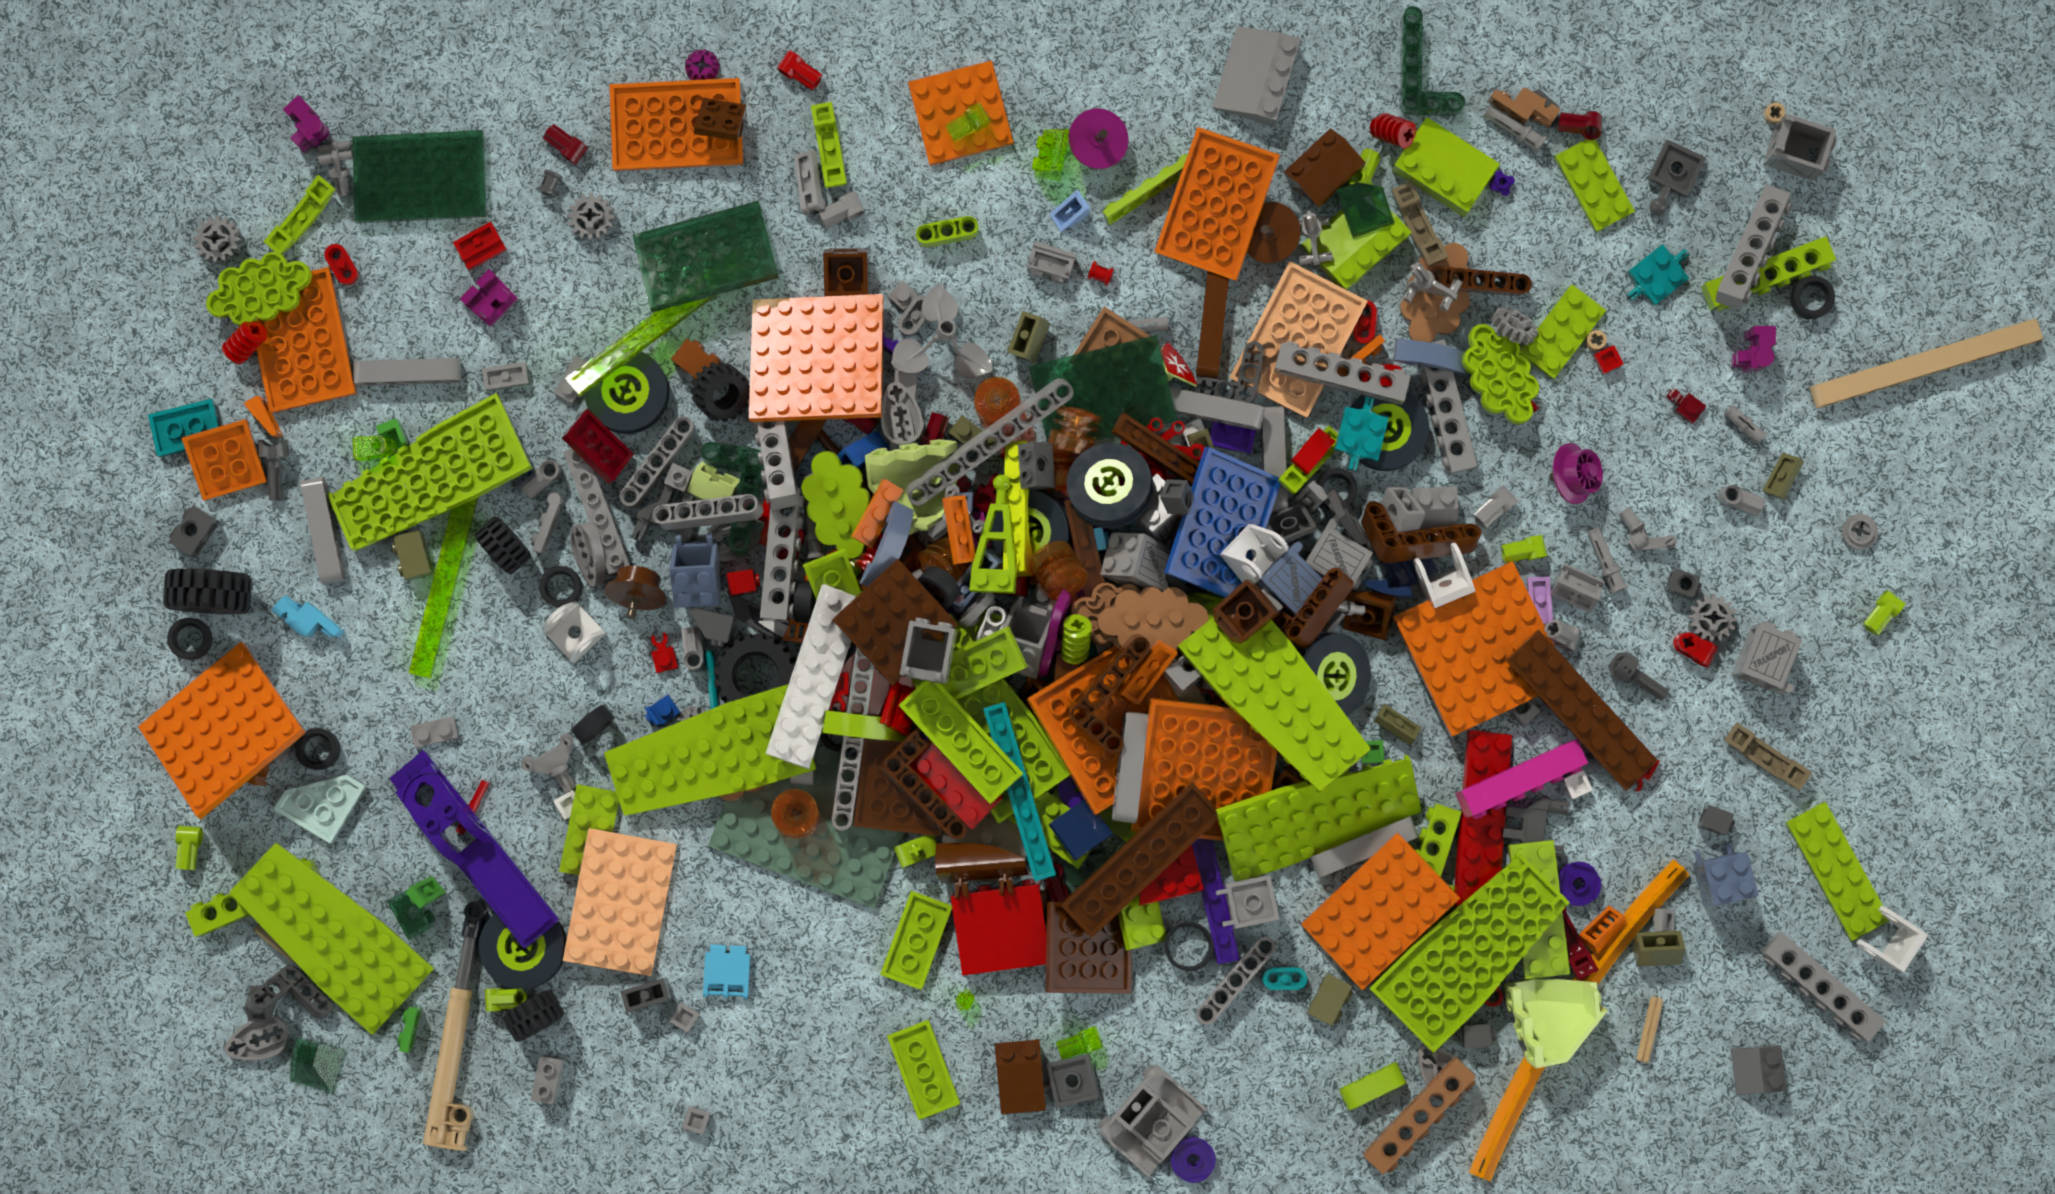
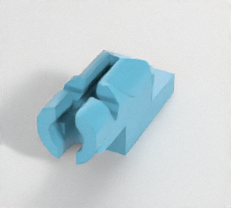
[272,595,345,638]

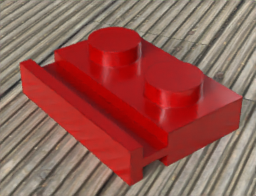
[453,221,507,271]
[880,681,914,735]

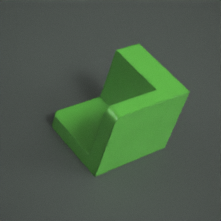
[376,418,409,453]

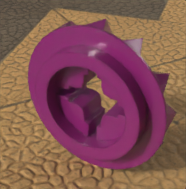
[685,49,720,80]

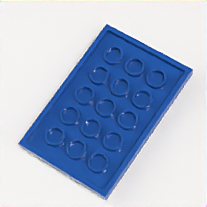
[1164,447,1281,598]

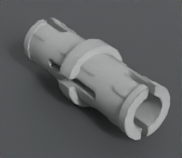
[1724,405,1766,444]

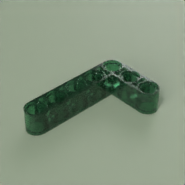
[1400,6,1465,117]
[701,442,765,557]

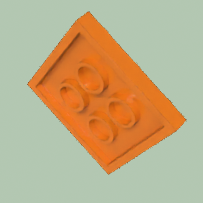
[182,418,268,501]

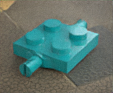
[1626,244,1690,305]
[1334,397,1388,471]

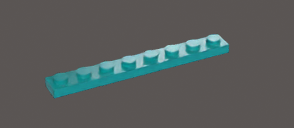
[983,702,1056,881]

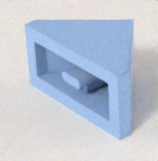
[1050,190,1090,232]

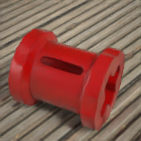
[1087,261,1114,287]

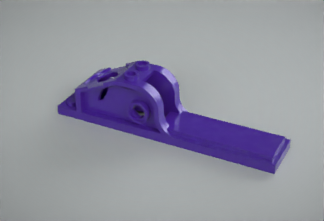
[389,750,560,949]

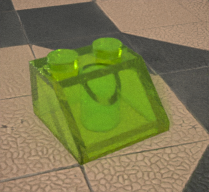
[1032,128,1069,181]

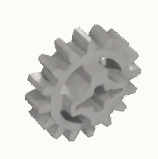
[567,193,616,241]
[193,215,242,264]
[1491,307,1538,345]
[1687,594,1737,642]

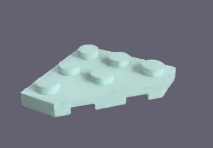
[274,775,367,844]

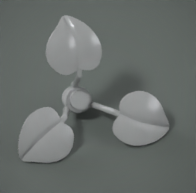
[891,283,993,378]

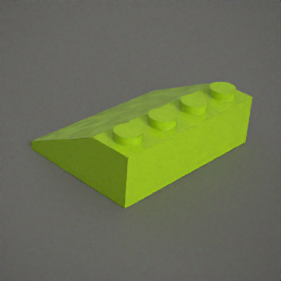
[1392,117,1500,218]
[1300,192,1412,290]

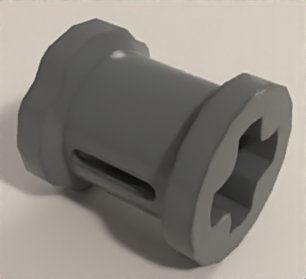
[537,169,563,198]

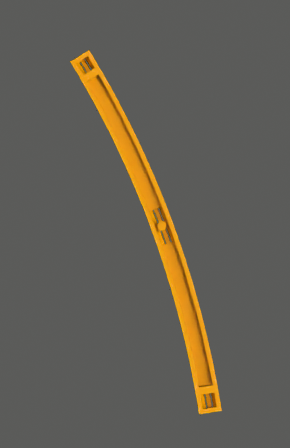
[1469,859,1690,1181]

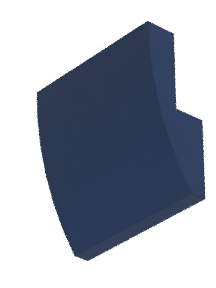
[1381,558,1439,588]
[1365,579,1416,599]
[1049,799,1113,861]

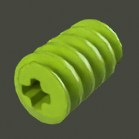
[1061,614,1092,664]

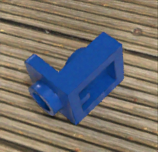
[645,694,681,728]

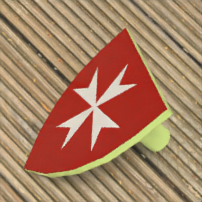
[1157,342,1197,387]

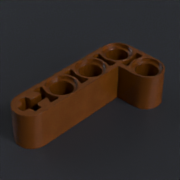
[1272,567,1354,649]

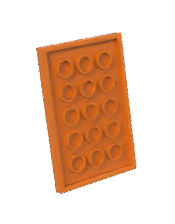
[609,78,744,171]
[1154,127,1281,281]
[256,267,357,414]
[1301,832,1460,990]

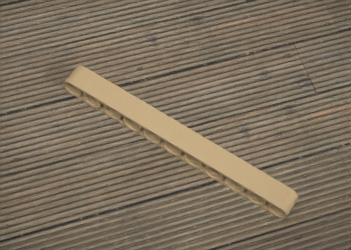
[1809,318,2044,409]

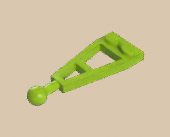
[970,475,1017,594]

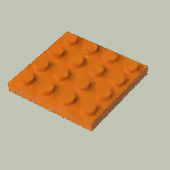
[908,60,1014,166]

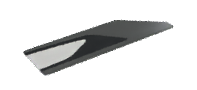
[727,590,790,641]

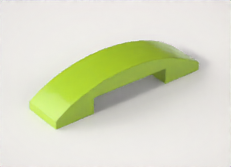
[810,102,847,188]
[263,175,336,255]
[1277,426,1338,495]
[822,710,907,741]

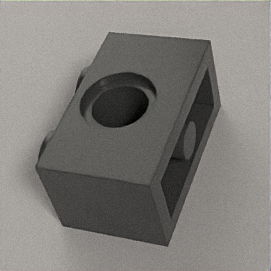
[1018,441,1055,491]
[169,505,220,558]
[620,977,673,1013]

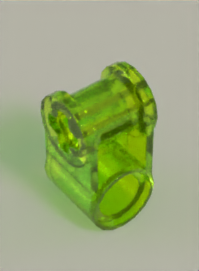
[352,435,396,461]

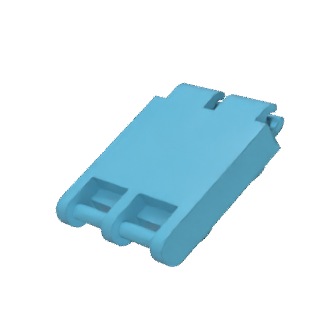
[703,944,751,999]

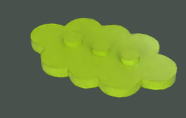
[206,252,312,327]
[1462,324,1539,425]
[801,451,871,559]

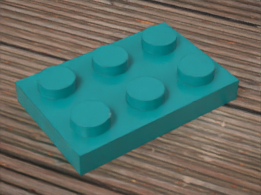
[148,398,220,458]

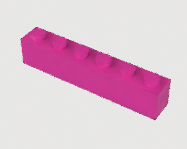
[1455,739,1588,819]

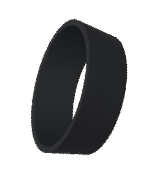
[1164,922,1214,971]

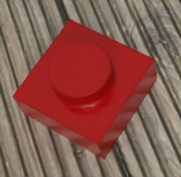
[1593,345,1624,375]

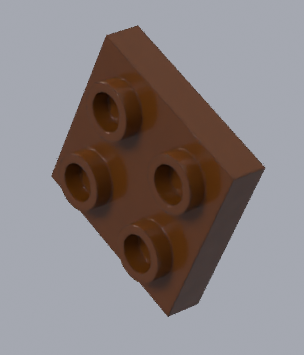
[694,98,746,141]

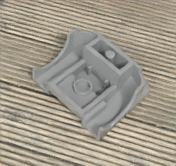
[1097,1064,1207,1178]

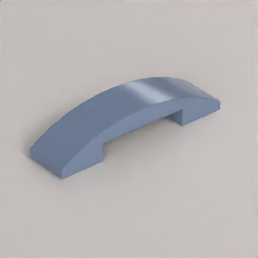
[1393,339,1472,379]
[860,501,914,586]

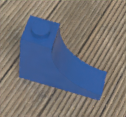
[837,431,890,471]

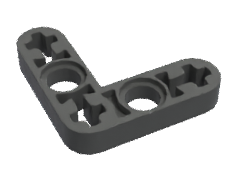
[1194,341,1266,404]
[247,965,333,1019]

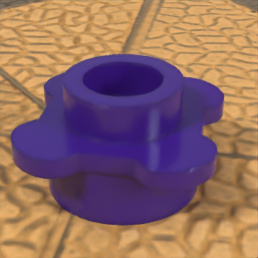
[1489,171,1515,196]

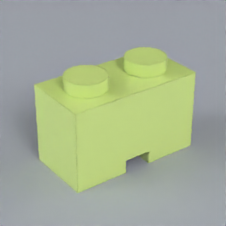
[687,462,741,509]

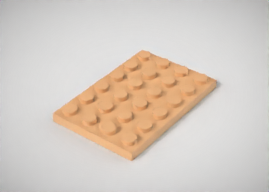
[1229,261,1368,418]
[563,828,677,976]

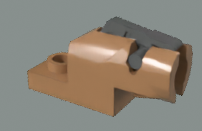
[1488,88,1561,128]

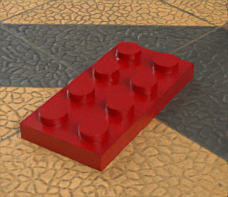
[910,742,1004,829]

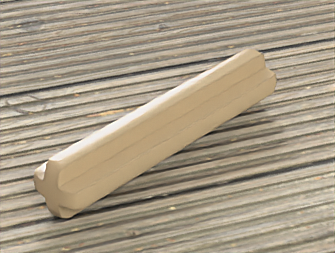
[1637,996,1663,1063]

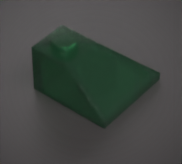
[1337,182,1395,238]
[290,1037,346,1093]

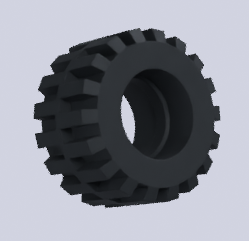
[690,361,750,422]
[474,516,532,575]
[502,990,565,1042]

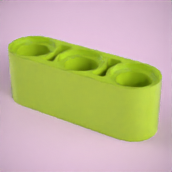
[916,216,979,248]
[1339,1062,1407,1110]

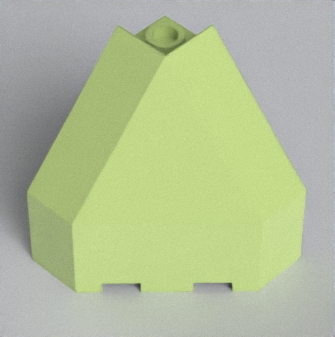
[865,439,958,535]
[1504,978,1608,1069]

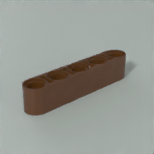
[1428,266,1532,296]
[1196,271,1229,379]

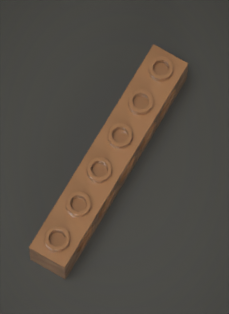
[1363,1055,1476,1175]

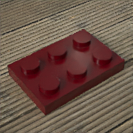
[561,408,634,484]

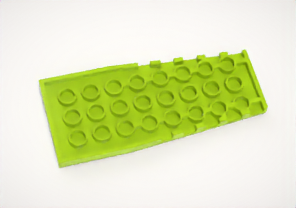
[328,393,533,551]
[911,614,1070,824]
[1177,617,1370,793]
[604,684,816,816]
[1216,755,1421,882]
[230,842,434,1035]
[1369,855,1569,1053]

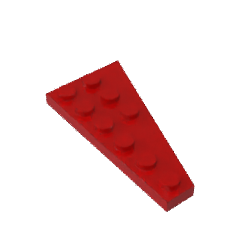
[1138,845,1204,907]

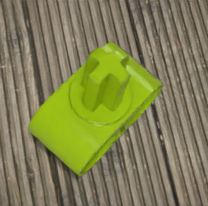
[894,835,937,868]

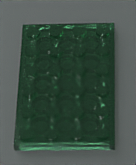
[352,130,487,224]
[632,200,779,312]
[1028,335,1178,451]

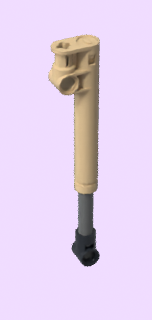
[423,901,488,1151]

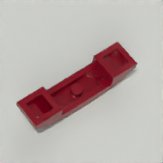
[1562,907,1599,981]

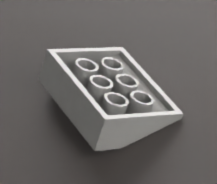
[1212,26,1301,126]

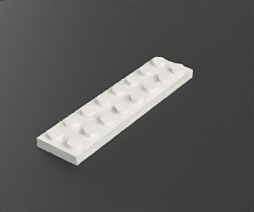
[765,584,856,769]

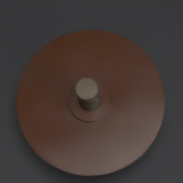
[1247,202,1301,263]
[605,566,666,619]

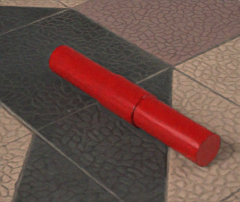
[456,780,490,835]

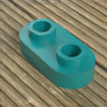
[1262,967,1307,990]

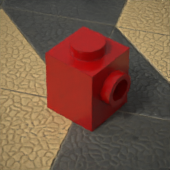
[726,569,761,597]

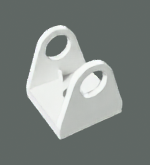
[1220,524,1288,583]
[1413,542,1475,608]
[543,601,606,664]
[1856,906,1928,973]

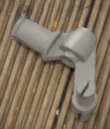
[1619,507,1677,552]

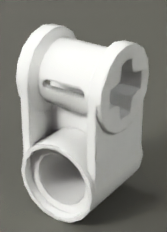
[976,606,1007,641]

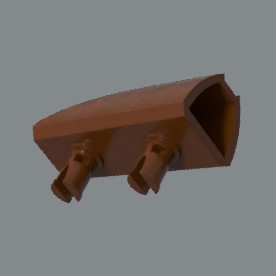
[935,843,1030,900]

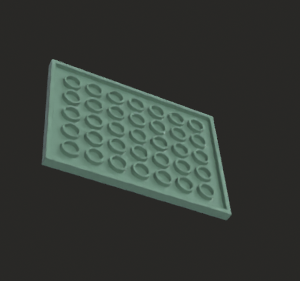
[708,745,903,908]

